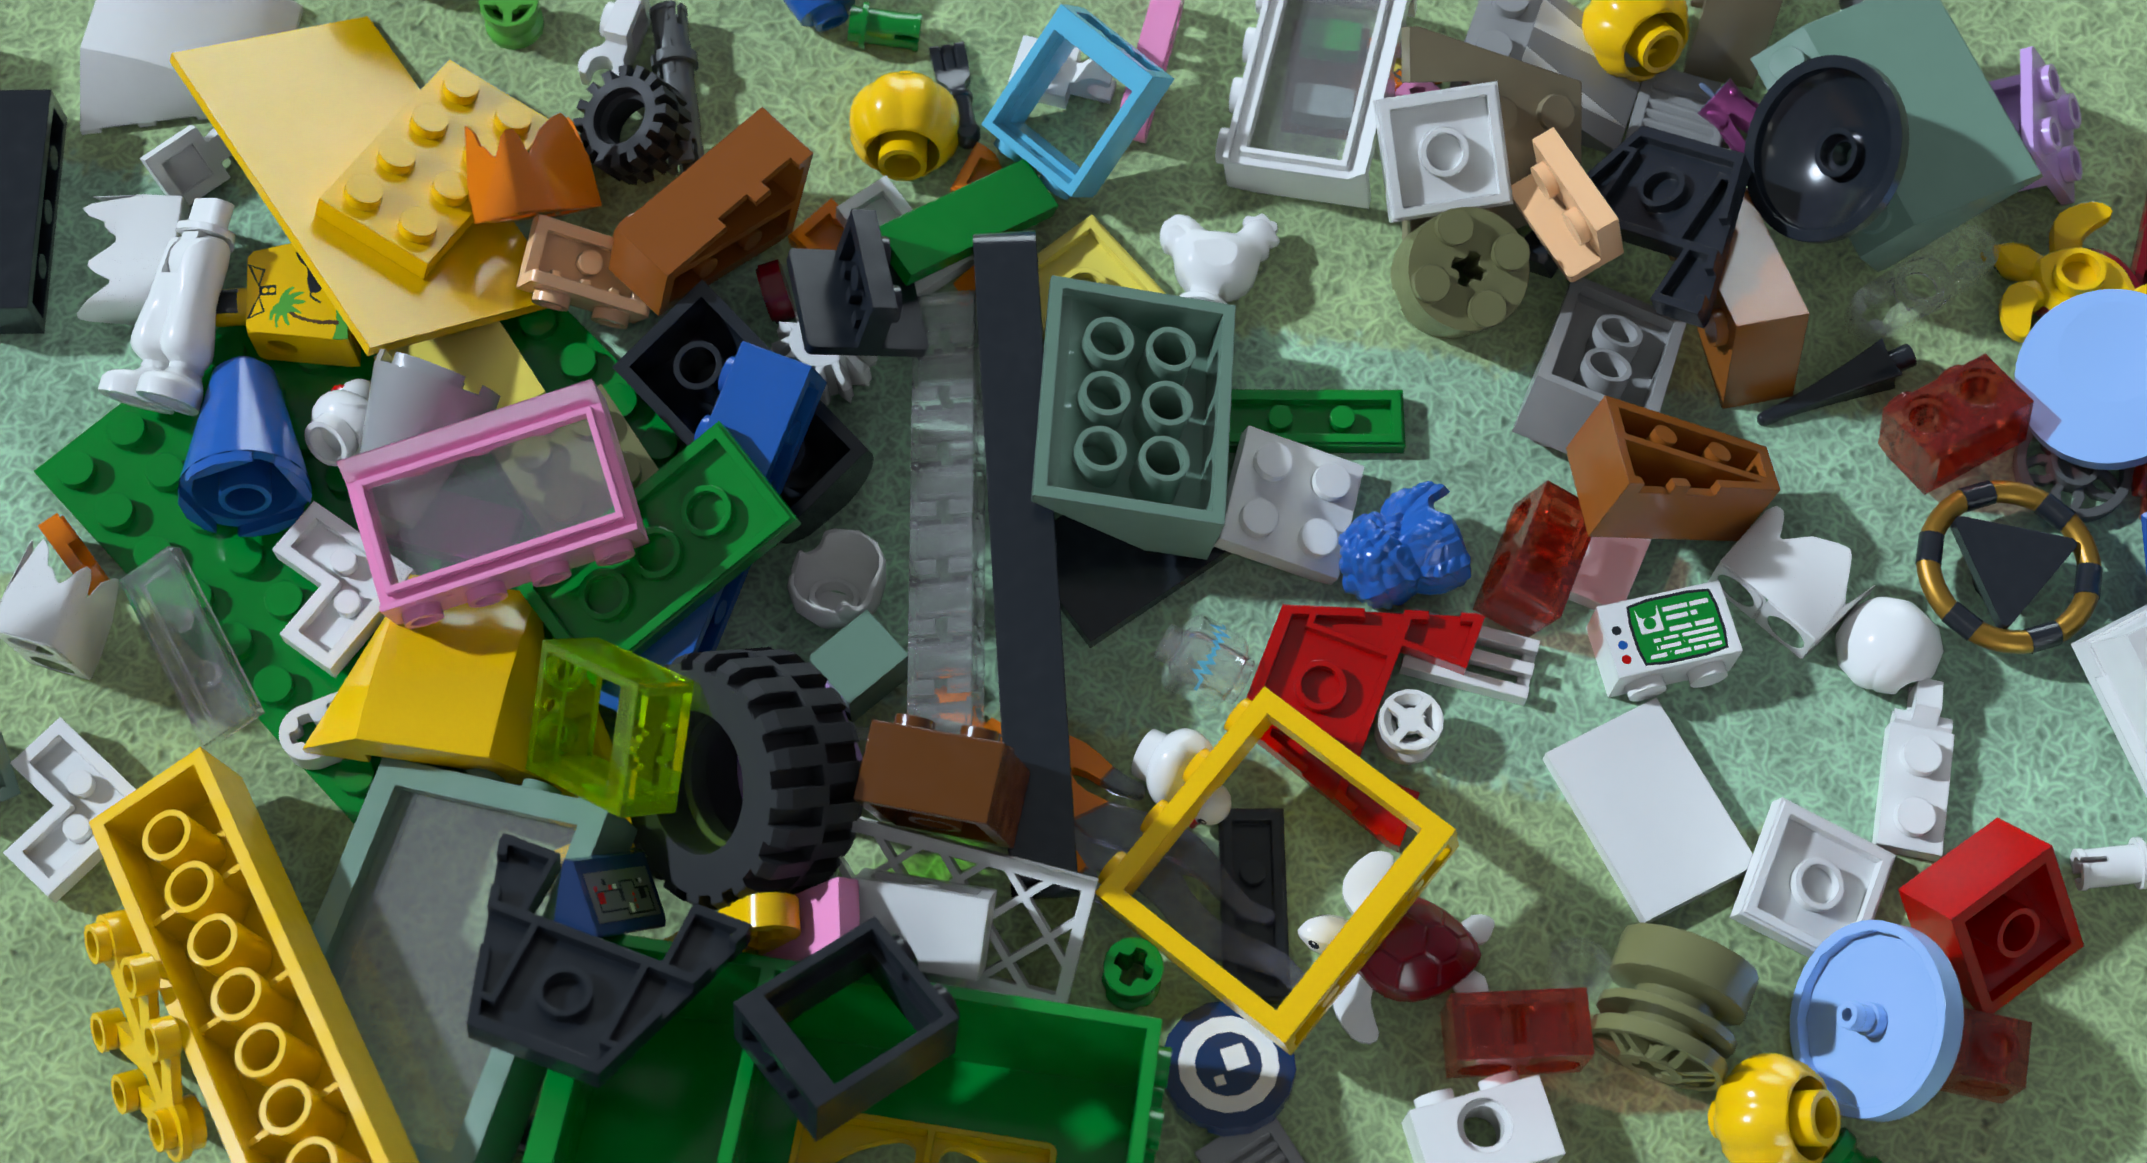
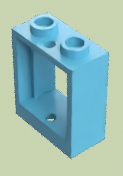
[981,4,1174,200]

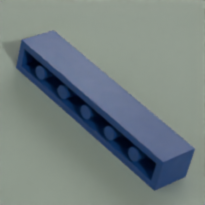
[591,341,827,718]

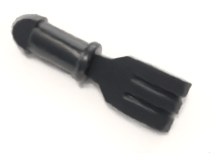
[929,41,981,150]

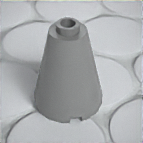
[360,349,501,536]

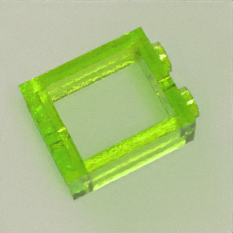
[526,637,694,818]

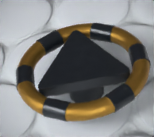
[1915,480,2103,654]

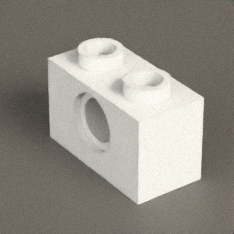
[1401,1071,1566,1163]

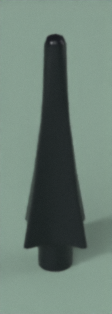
[1757,339,1917,426]

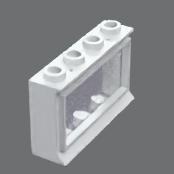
[1216,0,1417,209]

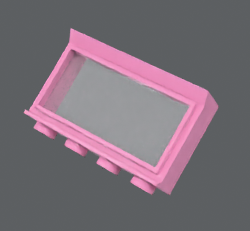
[336,379,649,628]

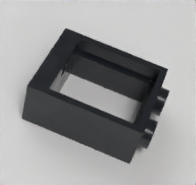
[734,916,960,1142]

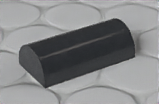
[613,280,874,544]

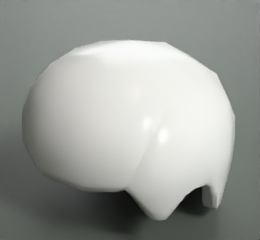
[787,528,886,629]
[1835,597,1944,694]

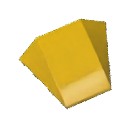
[303,575,565,791]

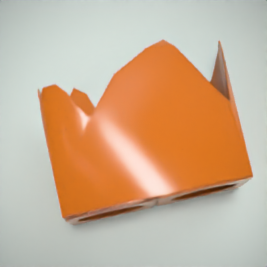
[465,113,602,225]

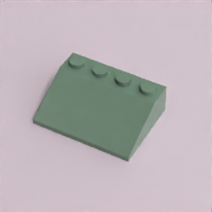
[1751,0,2044,272]
[1031,275,1236,560]

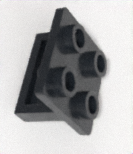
[786,209,929,357]

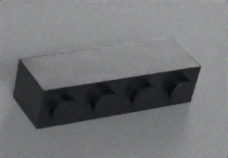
[0,89,67,334]

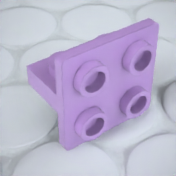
[1989,46,2082,205]

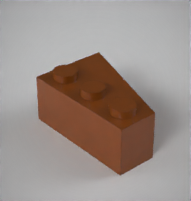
[608,107,813,316]
[1668,188,1810,409]
[1566,395,1780,541]

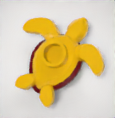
[1991,201,2147,343]

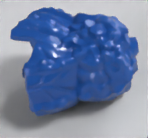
[1338,481,1471,609]

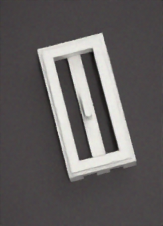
[1399,609,1540,706]

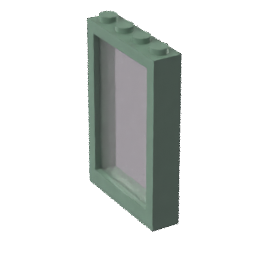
[312,757,637,1163]

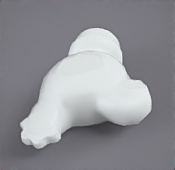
[1160,214,1280,304]

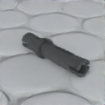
[649,0,704,176]

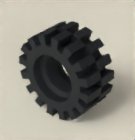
[573,65,692,185]

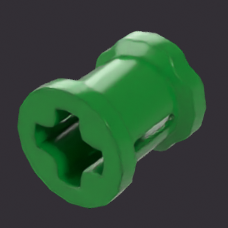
[1101,937,1164,1011]

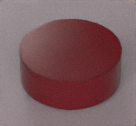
[756,259,796,324]

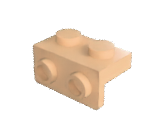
[516,214,650,329]

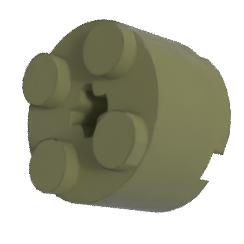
[1390,207,1530,339]

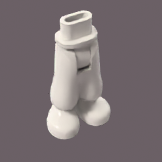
[98,198,235,416]

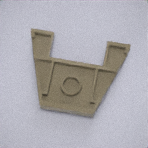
[1401,26,1582,241]

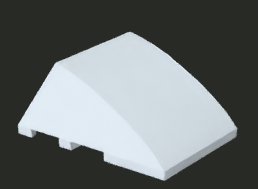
[80,0,304,135]

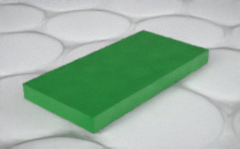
[517,421,802,689]

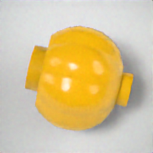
[1582,0,1690,82]
[849,71,960,181]
[1708,1053,1841,1163]

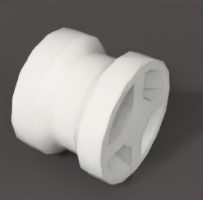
[1374,689,1444,765]

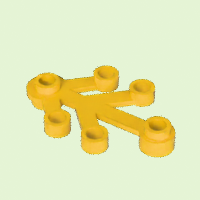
[84,909,207,1163]

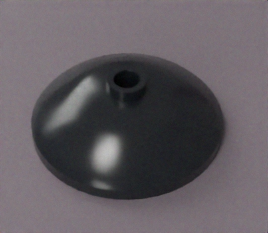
[1744,55,1909,244]

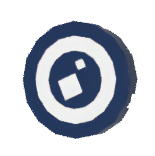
[1164,1001,1296,1137]

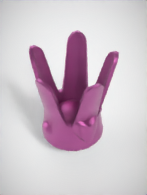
[1697,78,1759,153]

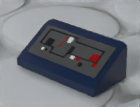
[554,850,666,938]

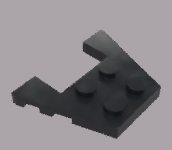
[1524,125,1751,329]
[466,832,751,1088]

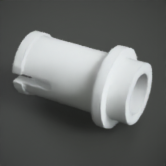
[2070,837,2147,891]

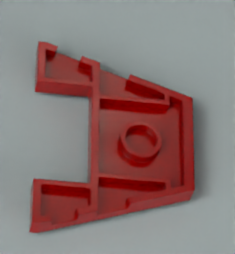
[1246,604,1486,852]

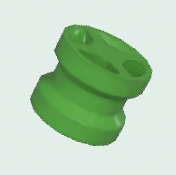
[479,0,545,50]

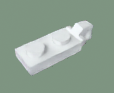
[1872,678,1955,862]

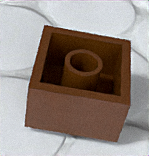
[854,713,1031,849]

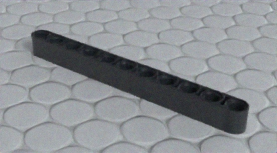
[973,230,1079,900]

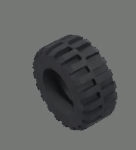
[619,647,863,910]

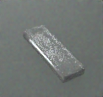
[119,546,265,746]

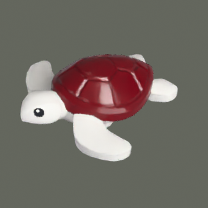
[1298,851,1495,1044]

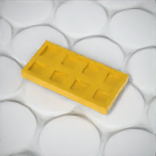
[315,59,549,279]

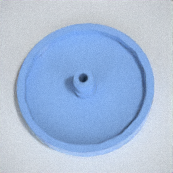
[2015,289,2147,470]
[1790,920,1964,1122]

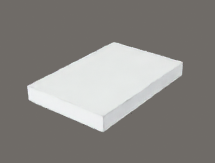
[1542,697,1753,923]

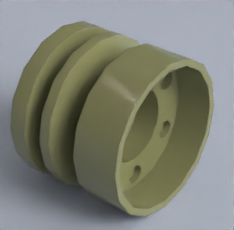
[1585,923,1759,1091]

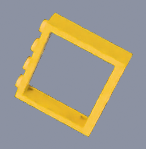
[1095,686,1459,1056]

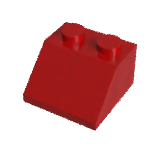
[1898,817,2084,1019]

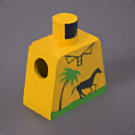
[216,243,361,367]

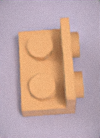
[1511,127,1624,282]

